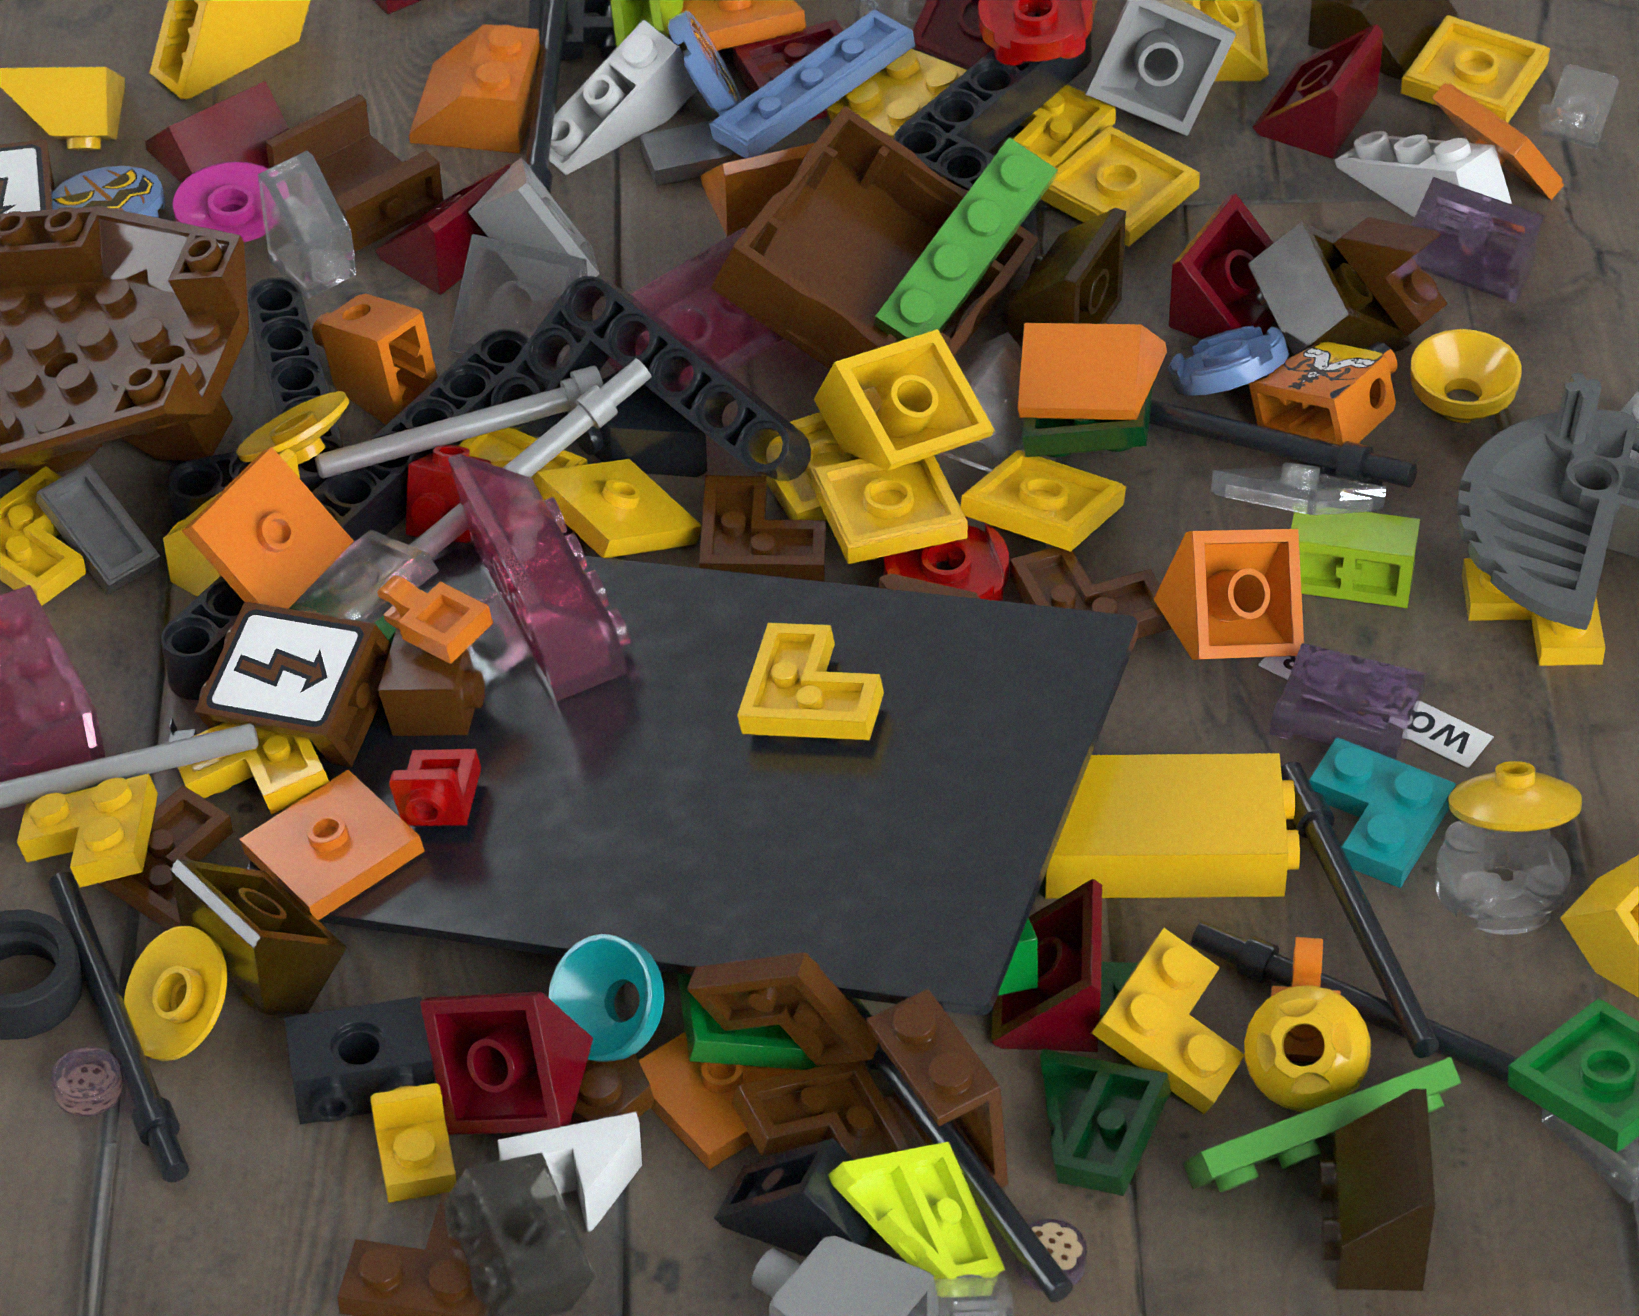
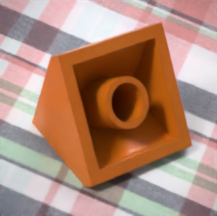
[700,143,815,237]
[1018,323,1167,420]
[1154,529,1305,660]

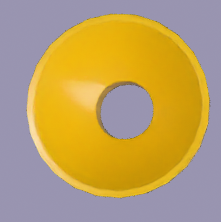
[1410,329,1521,423]
[1244,986,1371,1112]

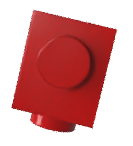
[406,445,491,543]
[389,749,481,826]

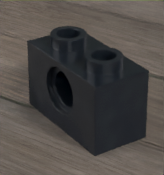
[284,996,435,1124]

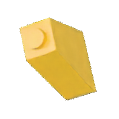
[149,0,310,99]

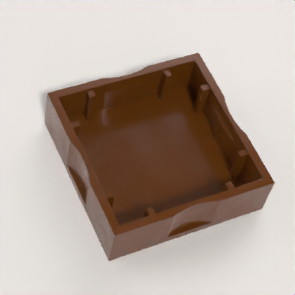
[711,106,1039,370]

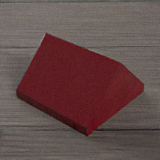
[1253,23,1383,159]
[145,81,289,183]
[375,164,511,295]
[1168,193,1276,340]
[991,879,1102,1052]
[420,992,593,1135]

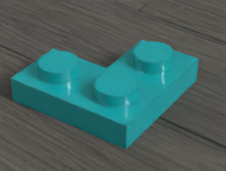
[1309,737,1456,888]

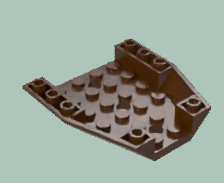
[0,206,249,470]

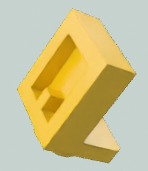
[371,1083,458,1203]

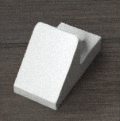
[498,1112,642,1232]

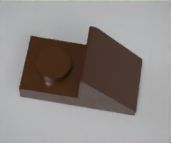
[1333,217,1448,337]

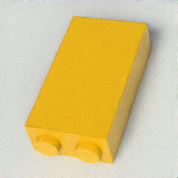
[1044,753,1300,899]

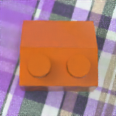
[409,24,540,154]

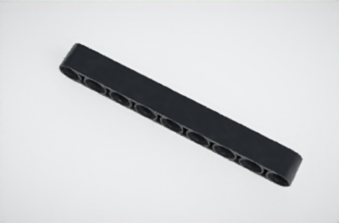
[161,329,533,700]

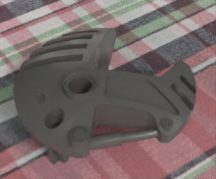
[1456,373,1639,630]

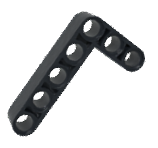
[894,12,1092,235]
[491,276,811,481]
[168,277,343,525]

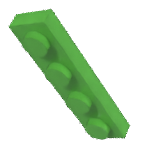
[874,137,1058,342]
[1183,1057,1461,1193]

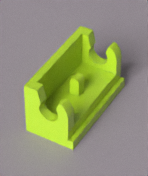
[1291,502,1421,608]

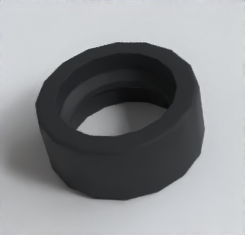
[0,909,83,1040]

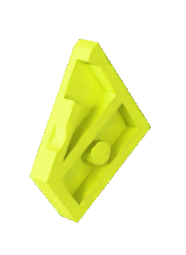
[828,1142,1005,1293]

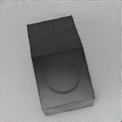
[576,368,707,477]
[714,1138,876,1258]

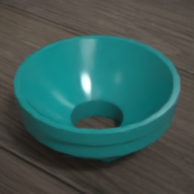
[548,934,664,1062]

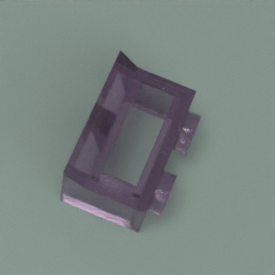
[1411,177,1544,303]

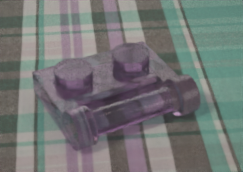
[1270,643,1426,761]

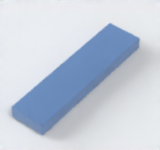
[710,9,915,159]

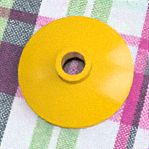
[236,391,349,464]
[1449,761,1582,832]
[124,926,227,1061]

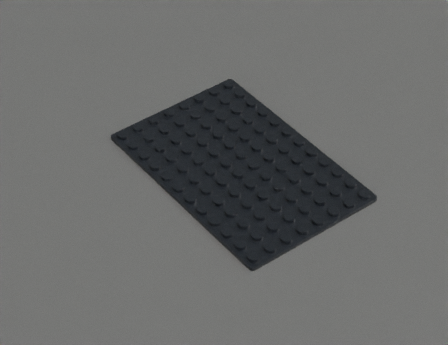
[246,541,1139,1016]

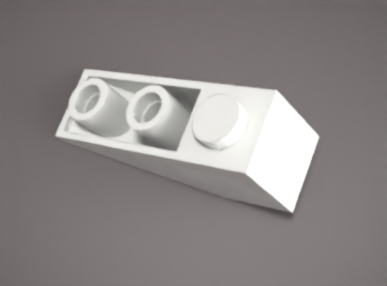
[549,20,698,175]
[1335,131,1513,234]

